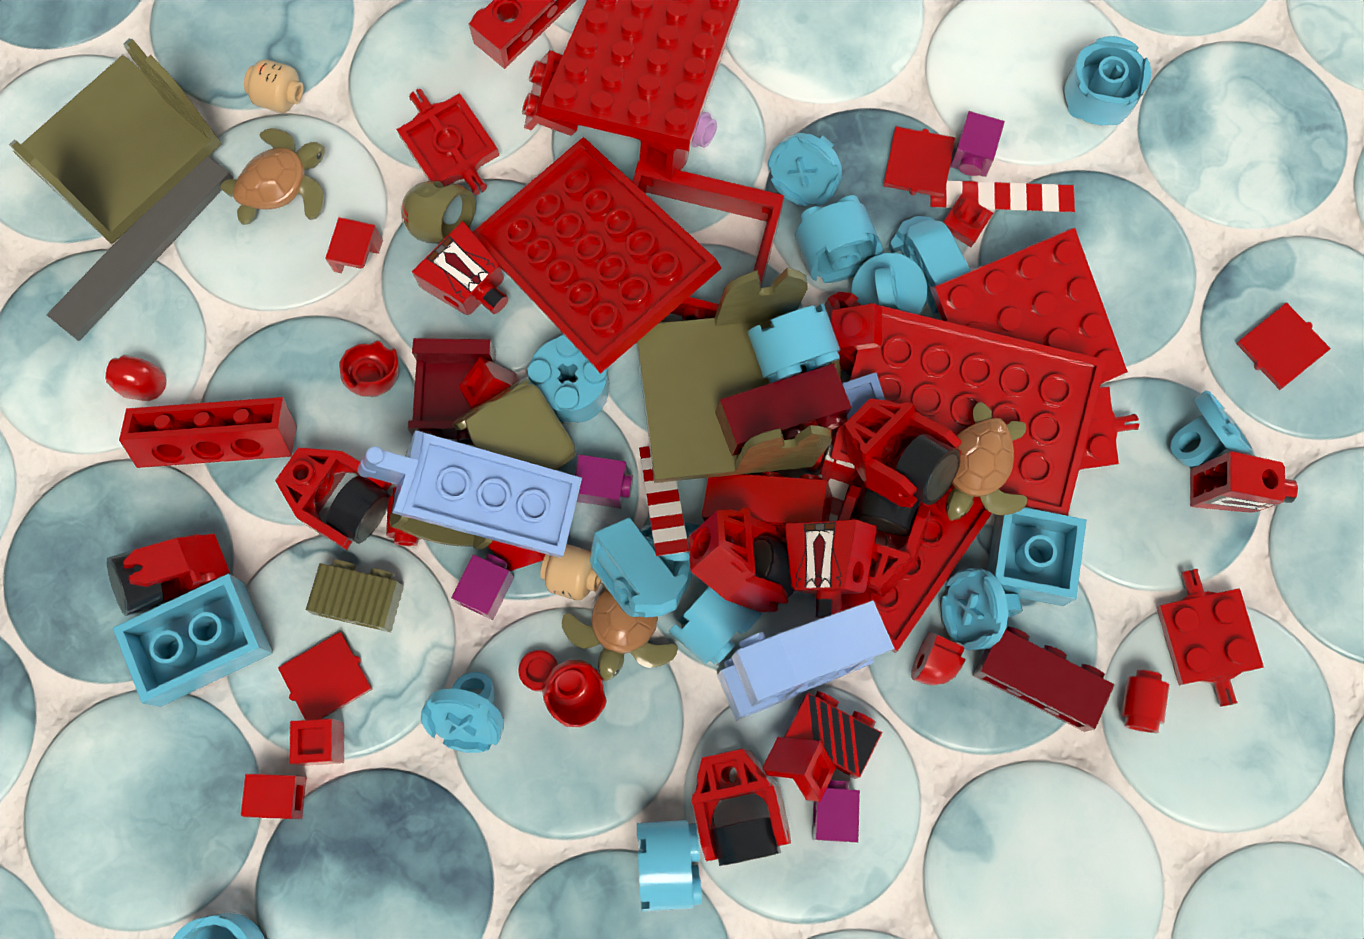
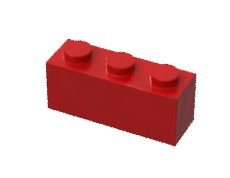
[701,472,833,537]

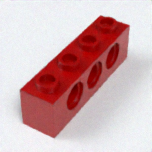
[469,0,576,69]
[119,397,296,468]

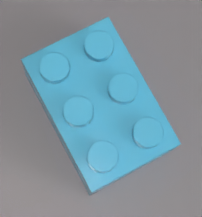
[113,574,273,707]

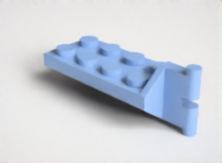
[358,430,582,558]

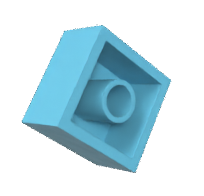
[987,508,1087,606]

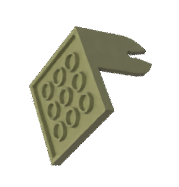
[9,38,222,245]
[636,268,831,483]

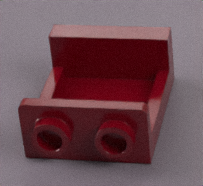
[407,338,496,445]

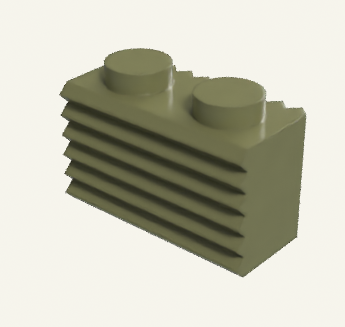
[306,559,404,633]

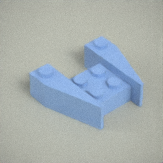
[717,601,894,721]

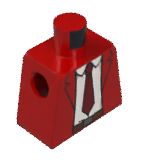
[412,221,508,315]
[1190,451,1298,513]
[785,520,876,618]

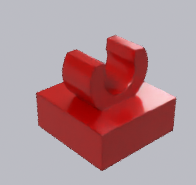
[943,194,993,247]

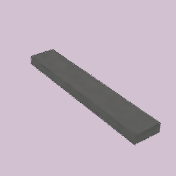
[47,156,233,341]

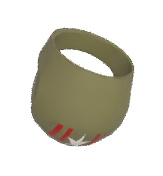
[401,181,476,243]

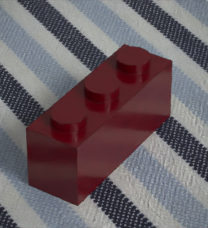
[715,364,852,456]
[973,626,1115,732]

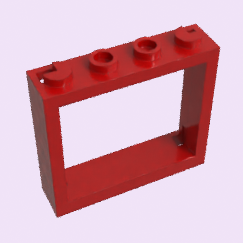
[632,160,784,321]

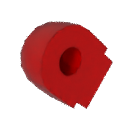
[105,355,167,401]
[911,632,966,686]

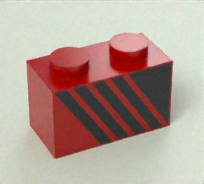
[784,691,882,779]

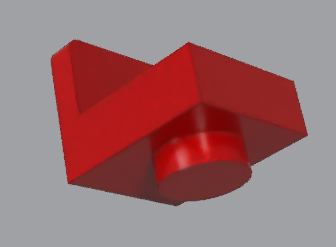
[831,303,882,356]

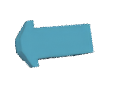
[889,216,970,314]
[590,517,688,618]

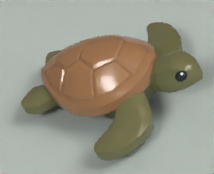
[220,128,326,225]
[945,402,1027,520]
[562,589,678,681]

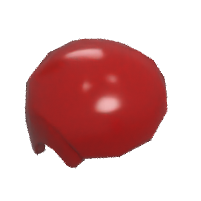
[339,340,399,397]
[542,660,607,727]

